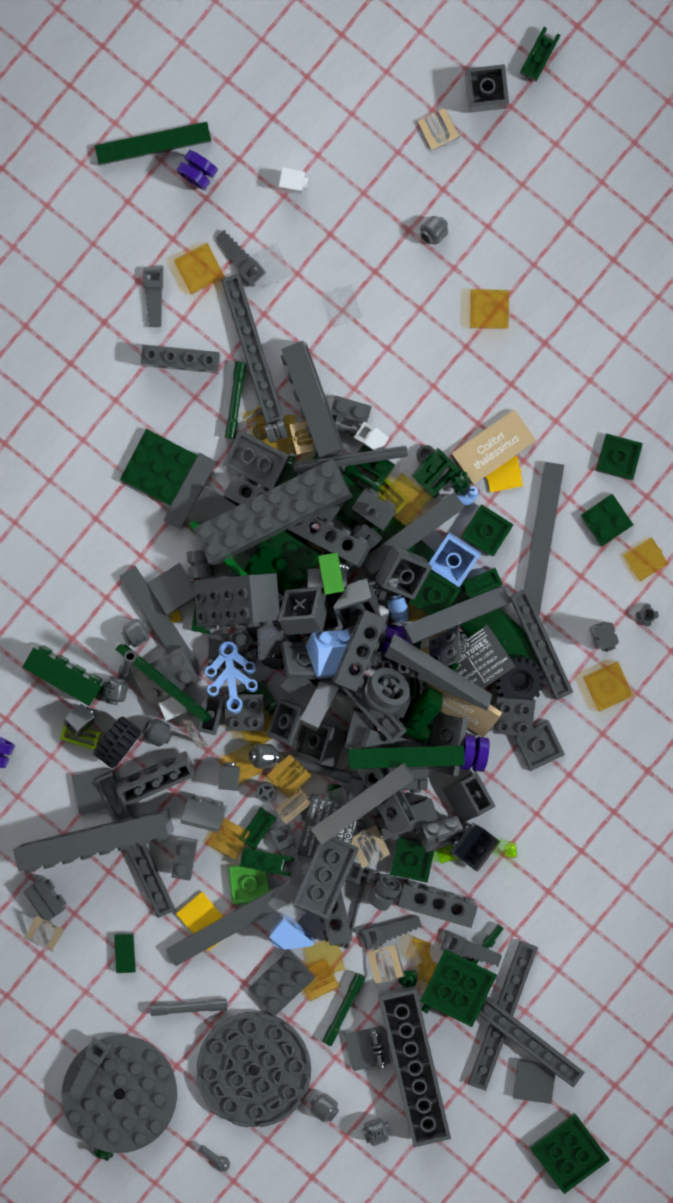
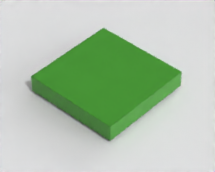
[228,865,270,905]

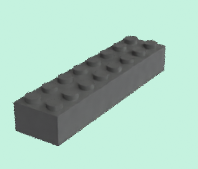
[193,459,352,566]
[13,808,174,873]
[378,985,451,1148]

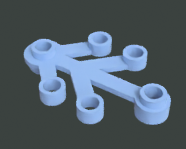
[205,641,258,714]

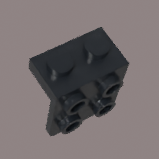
[450,822,501,872]

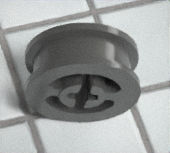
[364,668,410,714]

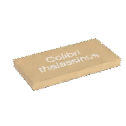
[452,409,536,485]
[421,683,502,737]

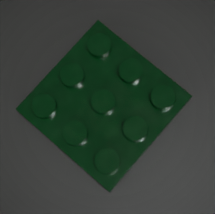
[120,429,198,506]
[243,530,323,596]
[420,949,497,1027]
[529,1113,610,1194]

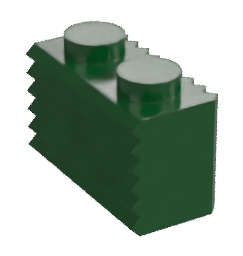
[407,687,443,732]

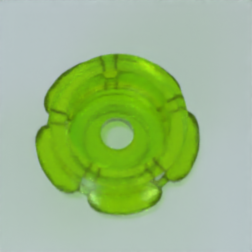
[505,841,517,860]

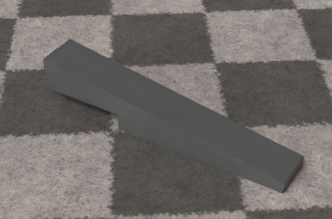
[384,634,492,711]

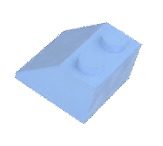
[429,532,481,587]
[306,629,354,678]
[269,913,314,950]

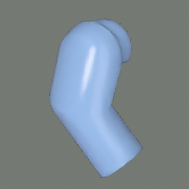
[457,487,478,505]

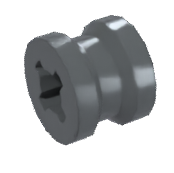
[256,782,276,802]

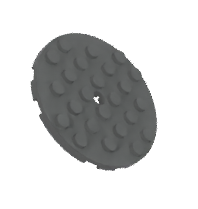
[197,1012,311,1128]
[62,1035,177,1153]

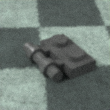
[331,395,372,437]

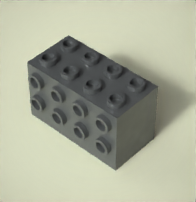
[194,573,280,630]

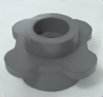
[636,604,659,626]

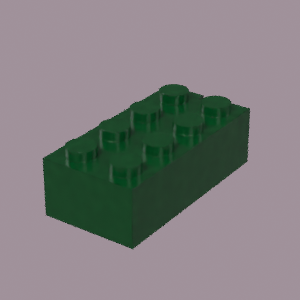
[22,645,104,706]

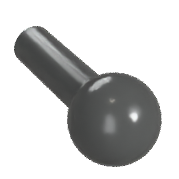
[199,1145,230,1172]

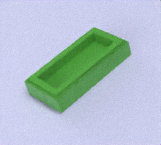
[318,553,345,595]

